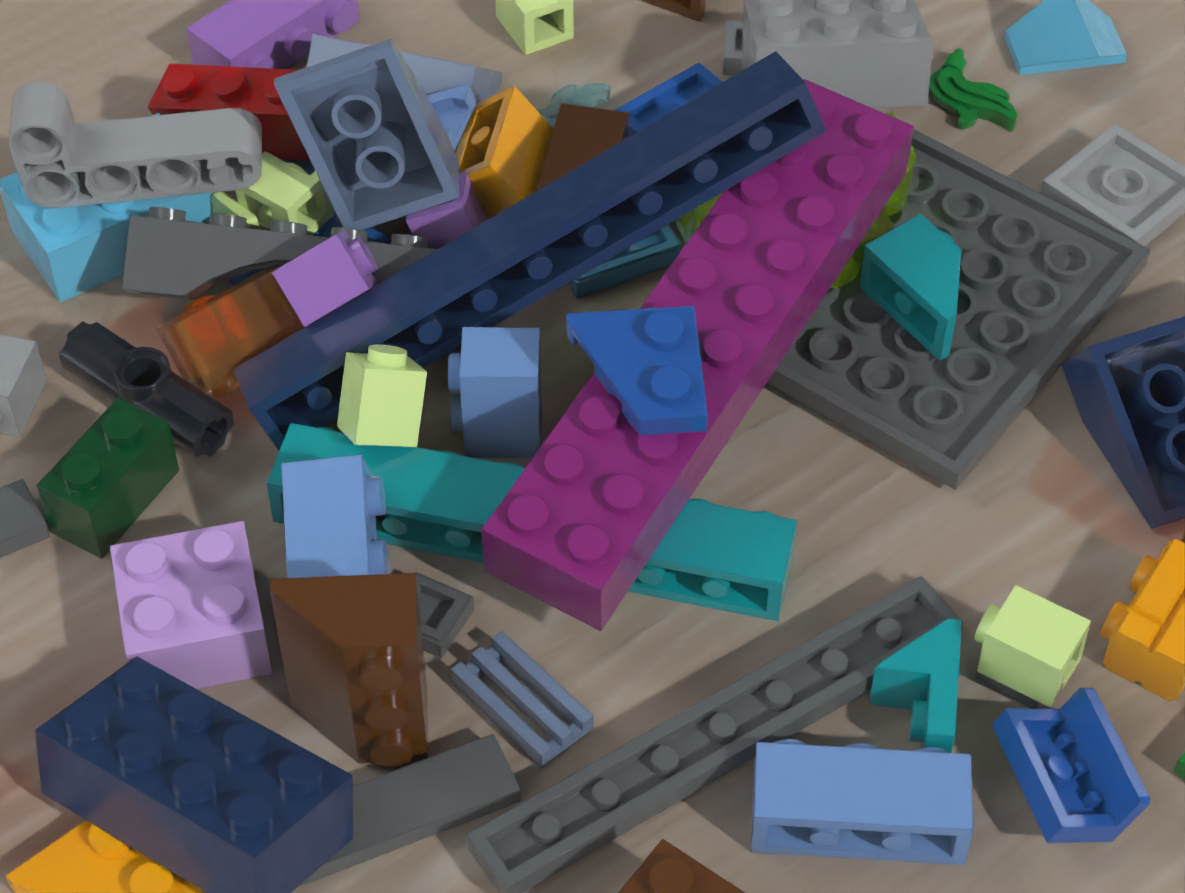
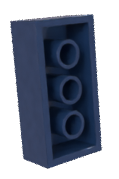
[35,656,353,893]

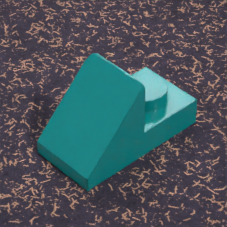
[869,619,962,753]

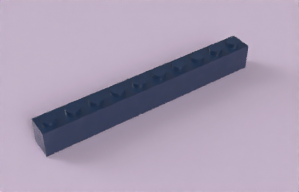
[233,51,827,451]

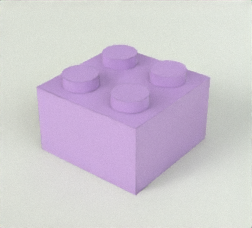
[110,521,272,689]

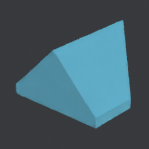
[1004,0,1127,75]

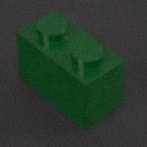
[36,397,180,559]

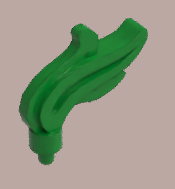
[929,48,1017,132]

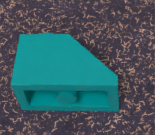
[859,214,962,361]

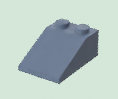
[274,39,460,230]

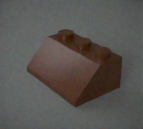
[270,573,428,767]

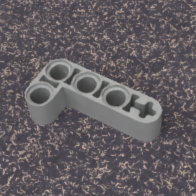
[9,82,262,208]

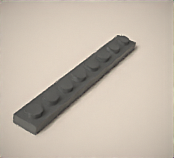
[466,576,963,893]

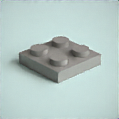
[1040,123,1185,246]

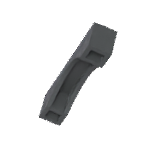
[122,207,437,300]

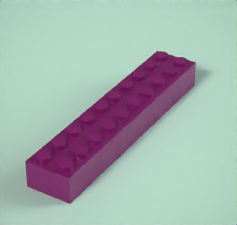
[481,79,914,631]

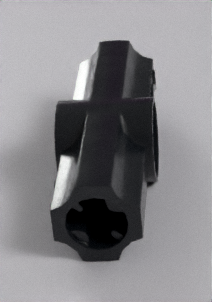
[59,321,234,457]

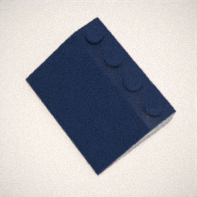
[1061,316,1185,529]

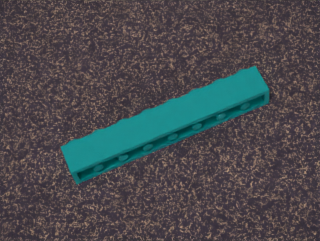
[266,423,798,622]

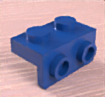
[991,687,1150,843]

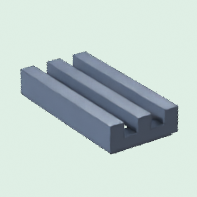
[451,631,593,768]

